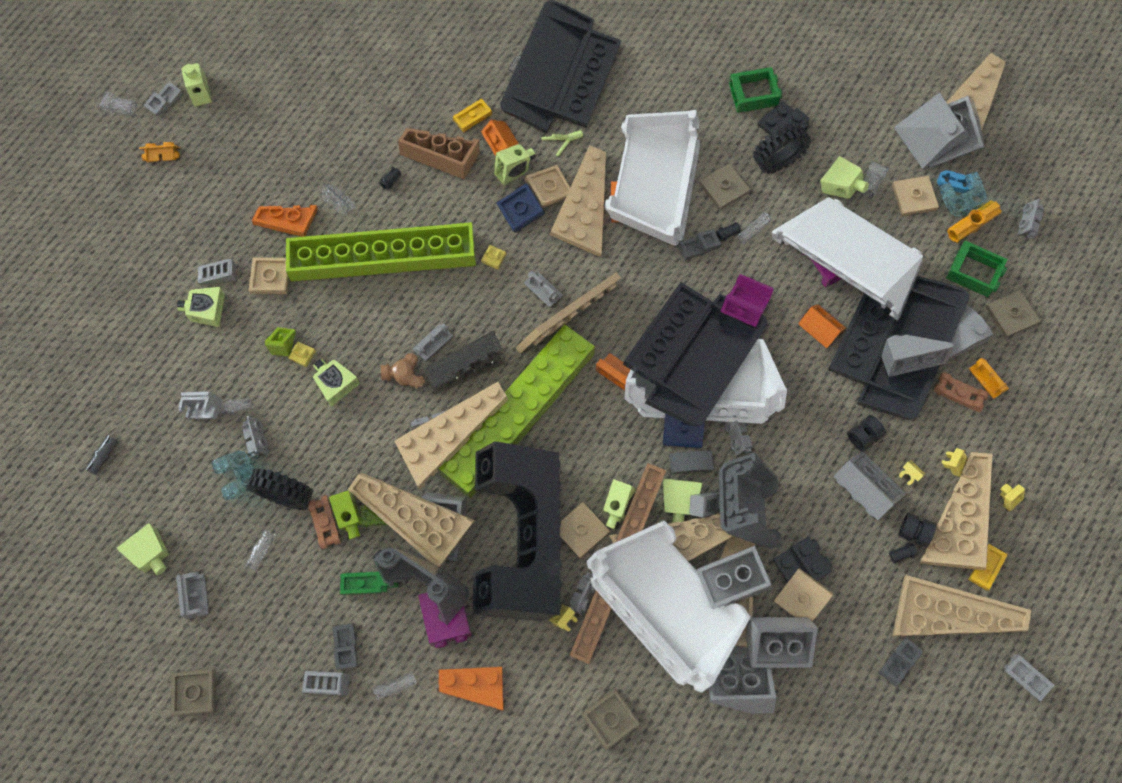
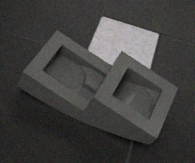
[677,229,721,261]
[669,451,714,474]
[332,623,357,670]
[878,637,923,687]

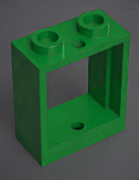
[729,67,782,113]
[945,241,1008,297]

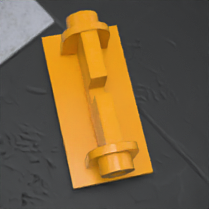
[139,142,180,163]
[968,358,1009,399]

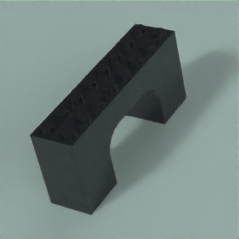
[472,441,562,621]

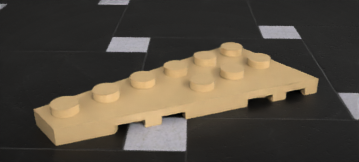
[348,473,475,568]
[892,575,1031,637]

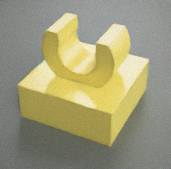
[481,245,506,270]
[288,342,316,367]
[942,448,968,477]
[899,460,925,485]
[1000,484,1025,512]
[549,604,578,631]

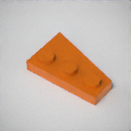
[252,205,318,237]
[439,667,504,711]

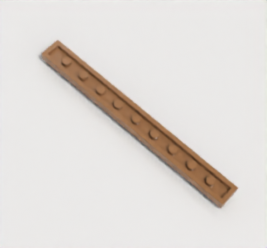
[570,463,666,664]

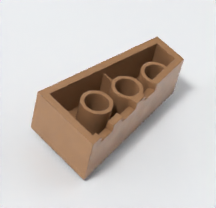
[398,128,480,179]

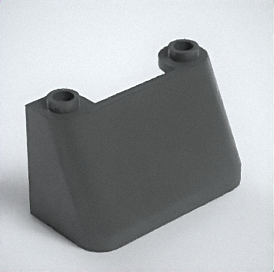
[719,453,782,549]
[374,548,469,625]

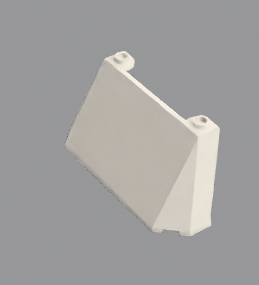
[605,110,700,245]
[772,197,923,320]
[625,339,787,424]
[586,521,751,693]

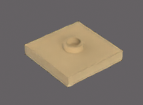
[525,165,570,208]
[892,176,939,216]
[249,257,289,294]
[560,502,610,559]
[774,568,833,622]

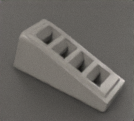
[198,259,236,285]
[690,492,720,517]
[302,671,350,696]

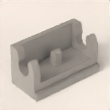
[178,392,223,419]
[176,572,209,619]
[1003,654,1055,701]

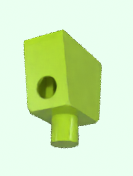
[329,490,362,540]

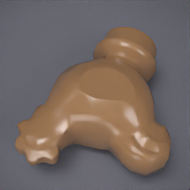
[381,353,425,389]

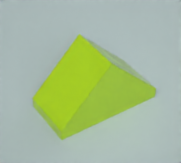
[265,327,296,357]

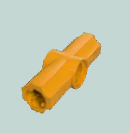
[947,200,1002,243]

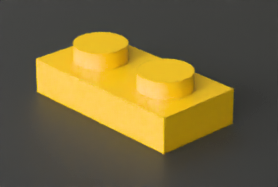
[453,98,492,132]
[968,544,1008,591]

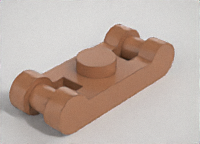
[933,373,989,412]
[308,495,341,550]

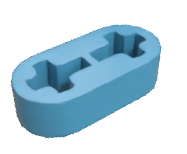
[937,170,974,194]

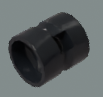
[847,415,886,452]
[898,512,936,548]

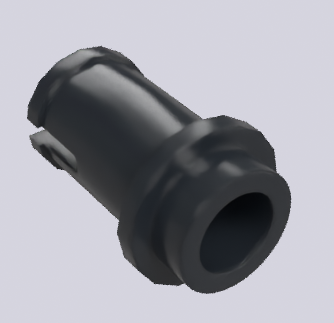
[380,167,401,190]
[716,222,741,241]
[889,543,918,564]

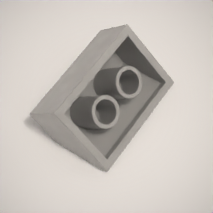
[834,452,906,520]
[746,617,818,668]

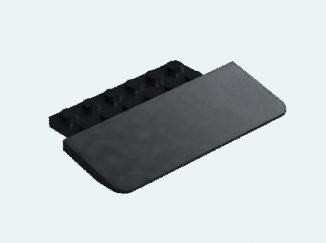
[500,0,622,133]
[828,276,969,420]
[623,282,767,427]

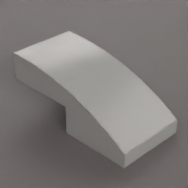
[144,81,184,116]

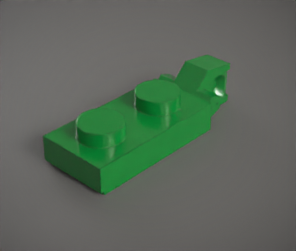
[340,572,399,595]

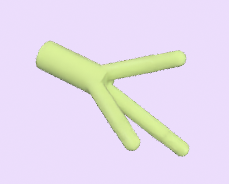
[541,130,583,157]

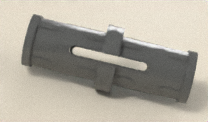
[85,435,118,475]

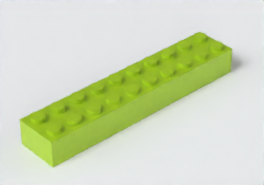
[286,222,476,282]
[438,324,595,499]

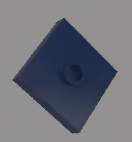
[497,183,545,233]
[663,414,705,448]

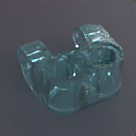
[939,171,987,217]
[211,451,255,500]

